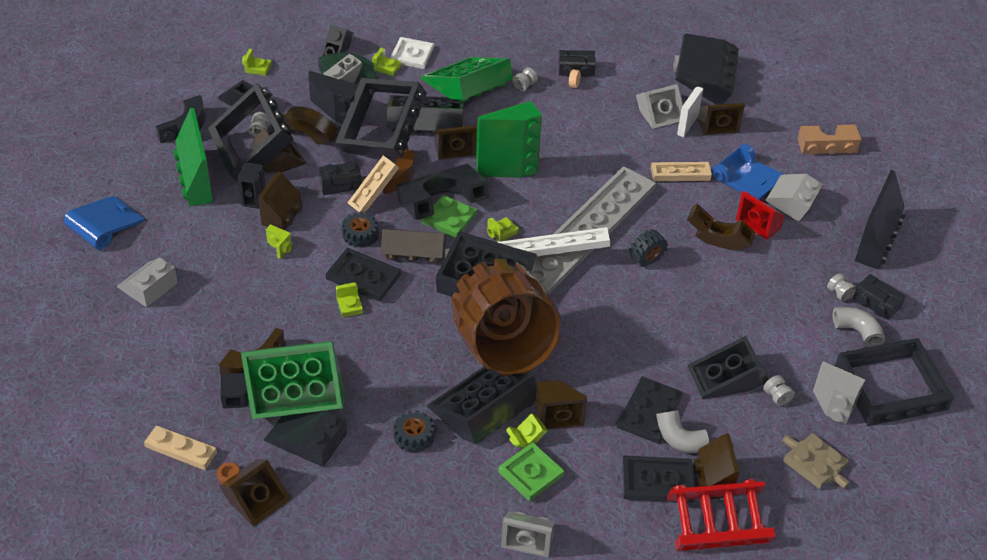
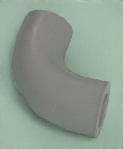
[833,307,885,347]
[656,410,709,454]

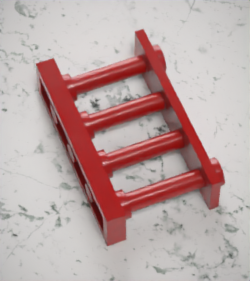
[667,479,775,551]

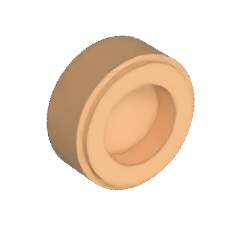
[569,70,581,89]

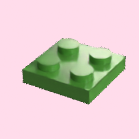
[422,195,477,238]
[498,442,564,502]

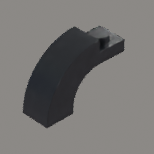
[156,95,205,143]

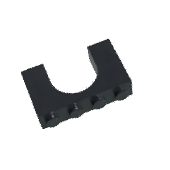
[396,163,489,220]

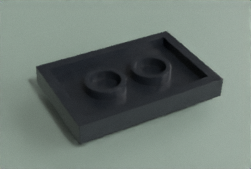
[326,247,401,302]
[617,376,683,444]
[622,455,695,503]

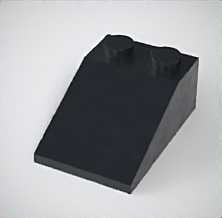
[308,71,358,125]
[687,336,768,399]
[264,410,347,467]

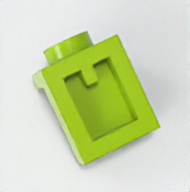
[372,48,401,76]
[242,49,272,76]
[487,217,519,242]
[266,224,293,259]
[336,283,363,318]
[506,413,548,448]

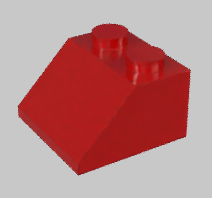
[736,191,785,240]

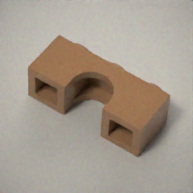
[797,125,861,155]

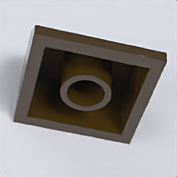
[698,103,745,135]
[434,125,477,160]
[250,128,306,173]
[258,172,303,230]
[535,380,587,430]
[693,433,739,499]
[219,459,291,527]

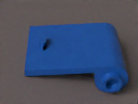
[712,144,785,200]
[64,195,145,250]

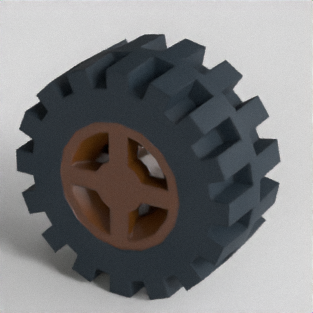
[342,212,379,248]
[629,229,668,267]
[394,410,435,453]

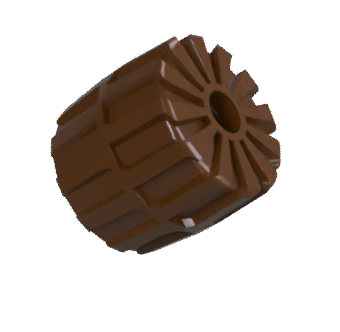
[451,259,561,376]

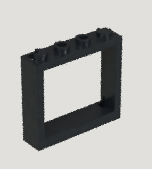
[335,78,427,158]
[208,83,294,181]
[835,338,954,426]

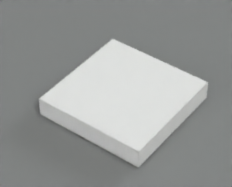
[390,37,434,69]
[677,86,703,137]

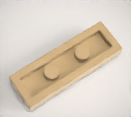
[348,156,399,214]
[651,162,711,181]
[144,426,217,470]

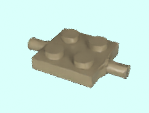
[782,433,850,489]

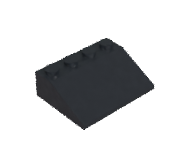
[675,33,739,105]
[387,95,464,133]
[855,170,906,270]
[436,231,537,297]
[427,367,537,444]

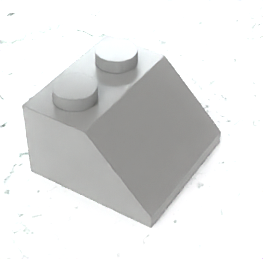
[636,84,683,129]
[765,174,823,221]
[117,258,178,307]
[813,361,865,424]
[501,511,556,558]

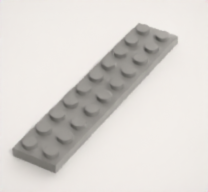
[531,166,656,294]

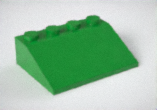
[421,57,513,102]
[476,101,542,178]
[173,108,213,206]
[241,341,346,419]

